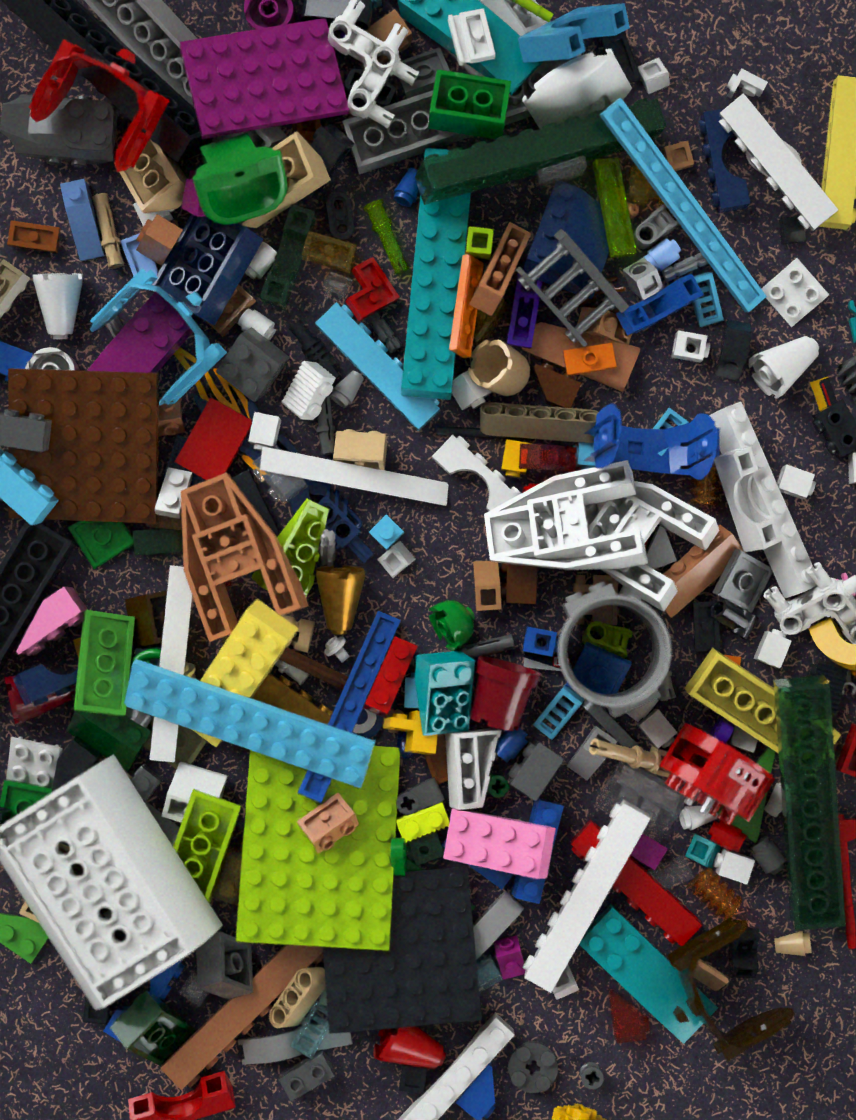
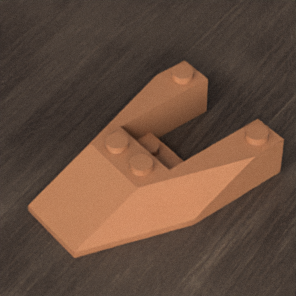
[181,473,309,642]

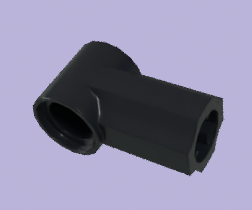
[710,598,759,640]

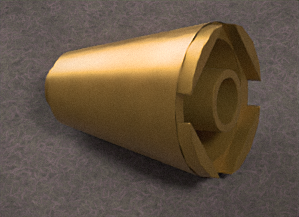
[316,565,365,635]

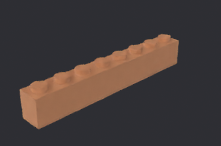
[160,945,324,1090]

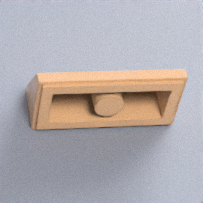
[693,959,729,991]

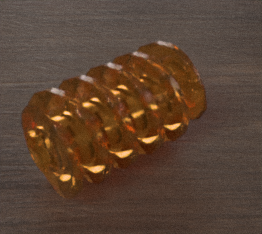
[689,455,722,506]
[687,868,742,922]

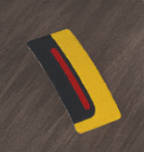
[810,377,837,411]

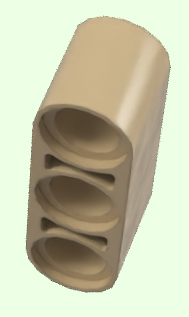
[269,967,326,1028]

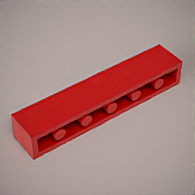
[571,819,702,946]

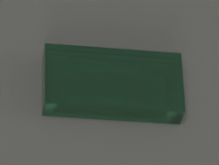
[132,527,183,556]

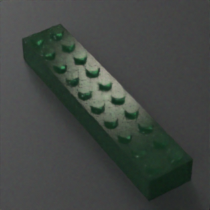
[415,98,667,205]
[773,675,846,931]

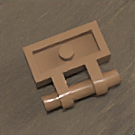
[573,575,618,625]

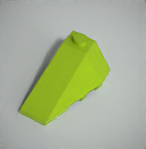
[251,498,329,597]

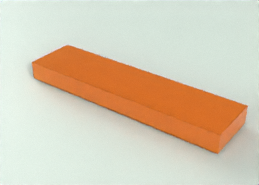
[449,254,484,358]

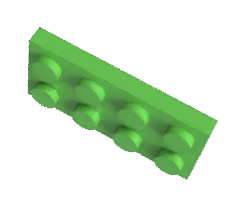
[74,610,135,717]

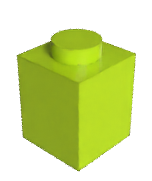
[466,227,494,260]

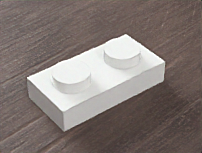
[155,467,193,519]

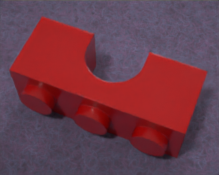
[363,636,418,718]

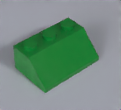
[428,69,511,140]

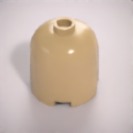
[468,340,530,396]

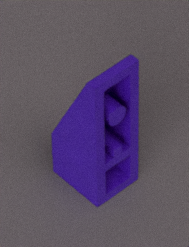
[507,273,542,349]

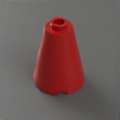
[373,1026,446,1069]

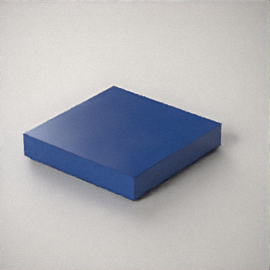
[565,641,632,694]

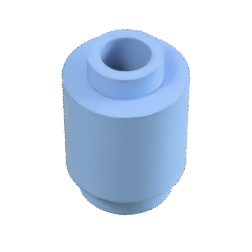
[644,238,681,272]

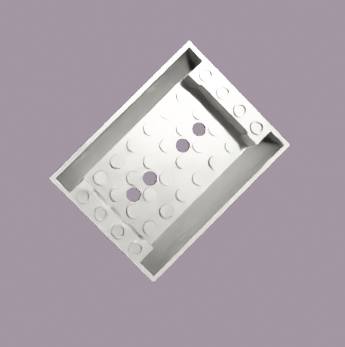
[0,754,223,1010]

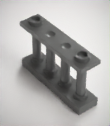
[516,229,629,347]

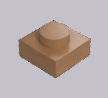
[663,141,694,171]

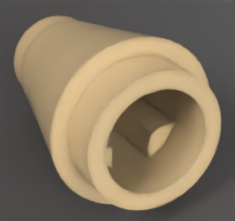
[774,931,812,956]

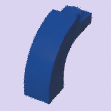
[616,273,704,336]

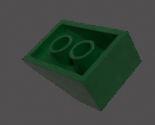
[110,991,196,1066]

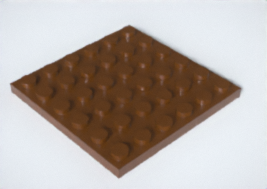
[8,368,159,523]

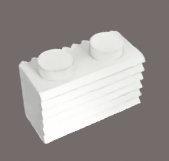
[281,361,336,420]

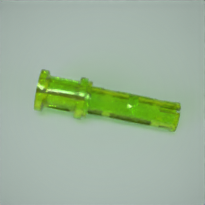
[363,199,409,275]

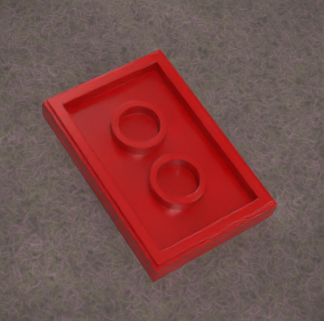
[175,397,253,480]

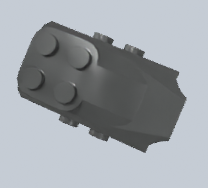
[0,94,118,168]

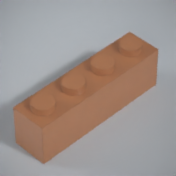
[469,222,531,316]
[662,525,746,618]

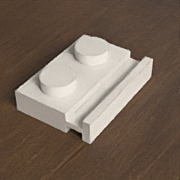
[448,8,495,66]

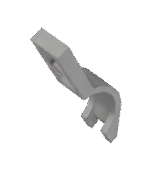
[238,1022,353,1065]

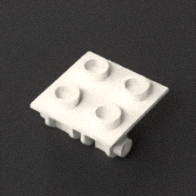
[762,258,829,327]
[6,736,63,787]

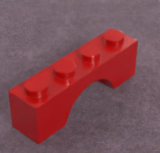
[128,1071,236,1120]

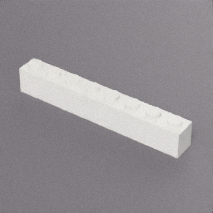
[709,402,817,598]
[523,799,651,993]

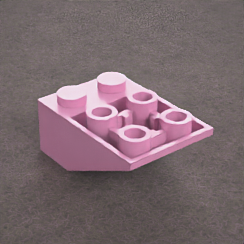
[16,587,88,656]

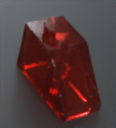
[608,988,650,1044]

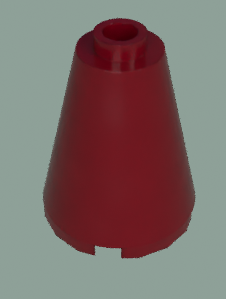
[4,676,75,725]

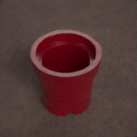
[470,656,541,731]

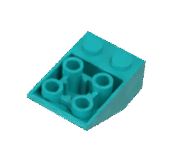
[415,651,475,736]

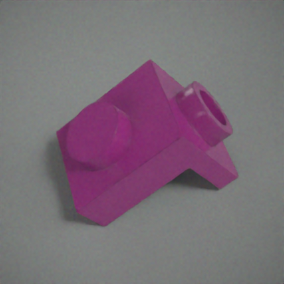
[493,936,526,980]

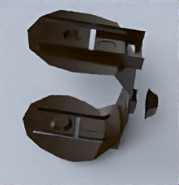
[666,917,795,1062]

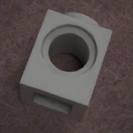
[623,257,664,300]

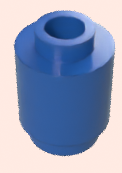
[495,727,528,762]

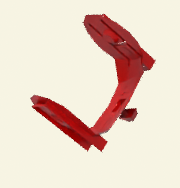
[29,39,169,172]

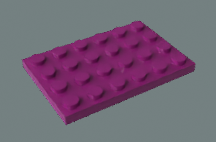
[179,18,350,139]

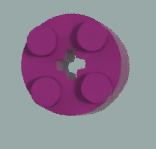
[244,0,295,30]

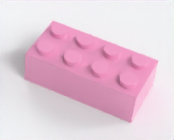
[443,809,556,879]

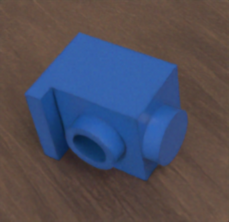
[522,627,559,657]

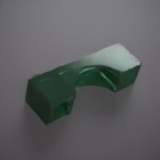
[260,204,317,310]

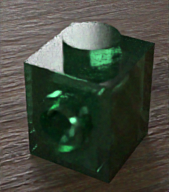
[406,830,444,866]

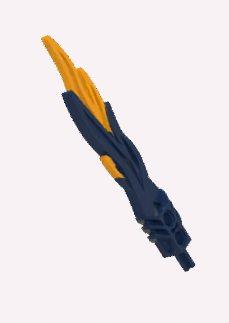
[174,348,374,564]

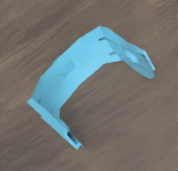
[90,268,227,406]

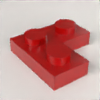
[345,257,400,321]

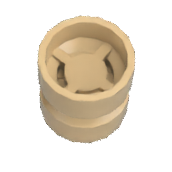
[282,615,315,653]

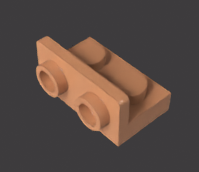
[297,793,359,853]

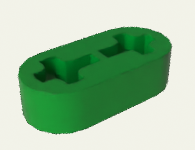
[390,838,407,876]

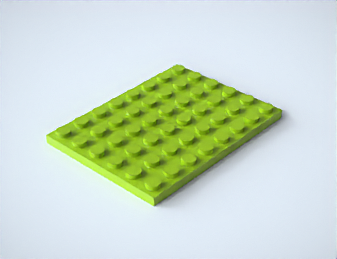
[236,746,400,951]

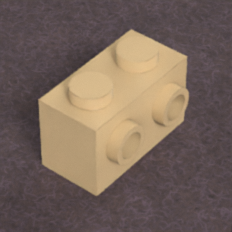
[333,429,387,470]

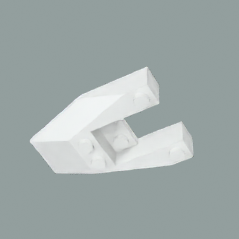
[484,460,648,570]
[578,470,719,612]

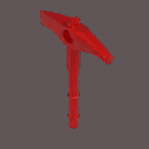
[788,813,856,949]

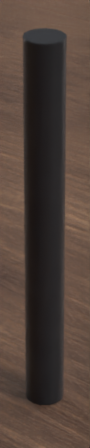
[436,426,535,441]

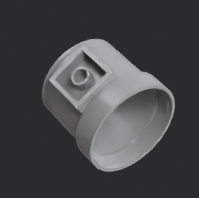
[557,581,671,718]

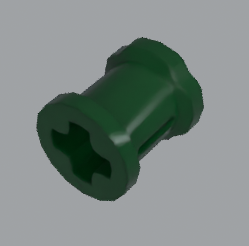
[486,773,509,798]

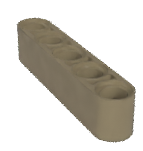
[480,402,599,443]

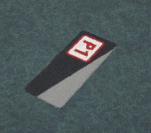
[524,652,572,671]

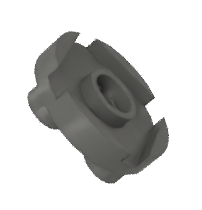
[508,1041,558,1093]

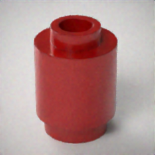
[708,820,747,853]

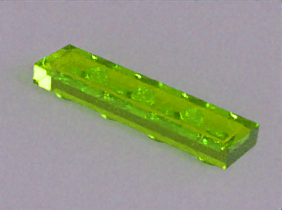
[592,158,637,258]

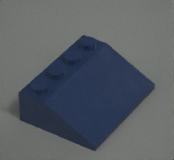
[523,180,621,300]
[152,214,264,326]

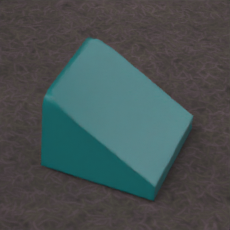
[685,834,722,868]

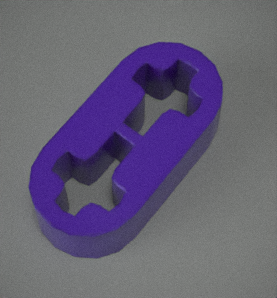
[711,716,734,743]

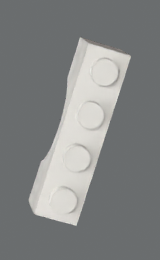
[432,435,522,511]
[714,446,781,552]

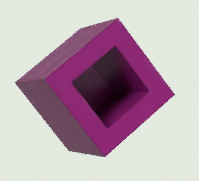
[630,833,668,870]

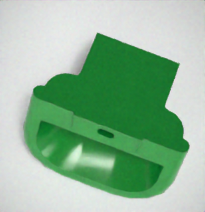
[193,132,287,225]

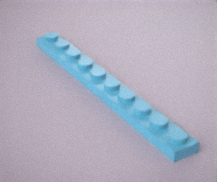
[599,98,767,312]

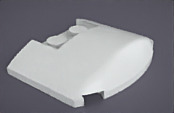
[522,49,632,137]

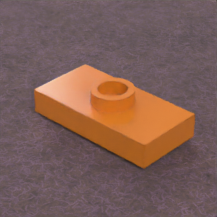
[563,343,617,376]

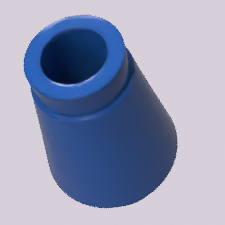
[393,168,422,207]

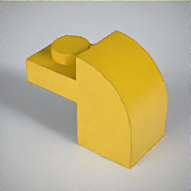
[383,711,437,755]

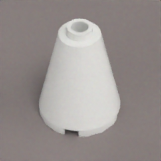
[33,273,83,339]
[749,336,819,399]

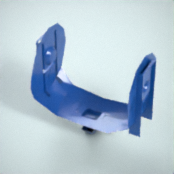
[583,404,720,480]

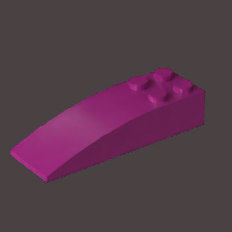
[87,291,193,373]

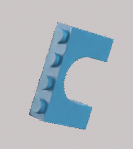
[518,3,630,63]

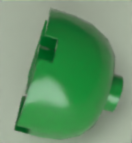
[429,600,475,651]

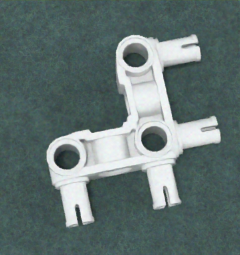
[328,0,420,129]
[763,562,856,645]

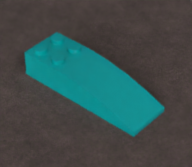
[398,0,544,96]
[579,903,718,1044]

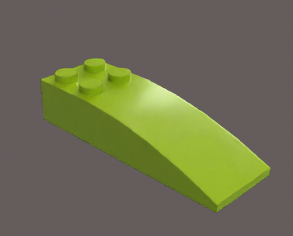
[173,789,241,904]

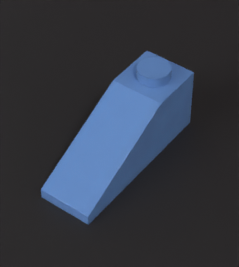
[60,179,104,261]

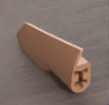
[522,322,640,392]

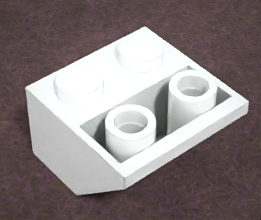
[161,761,228,823]

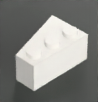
[445,728,502,810]

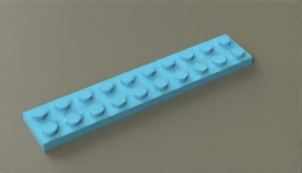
[124,659,375,788]

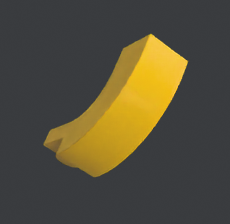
[808,618,856,671]

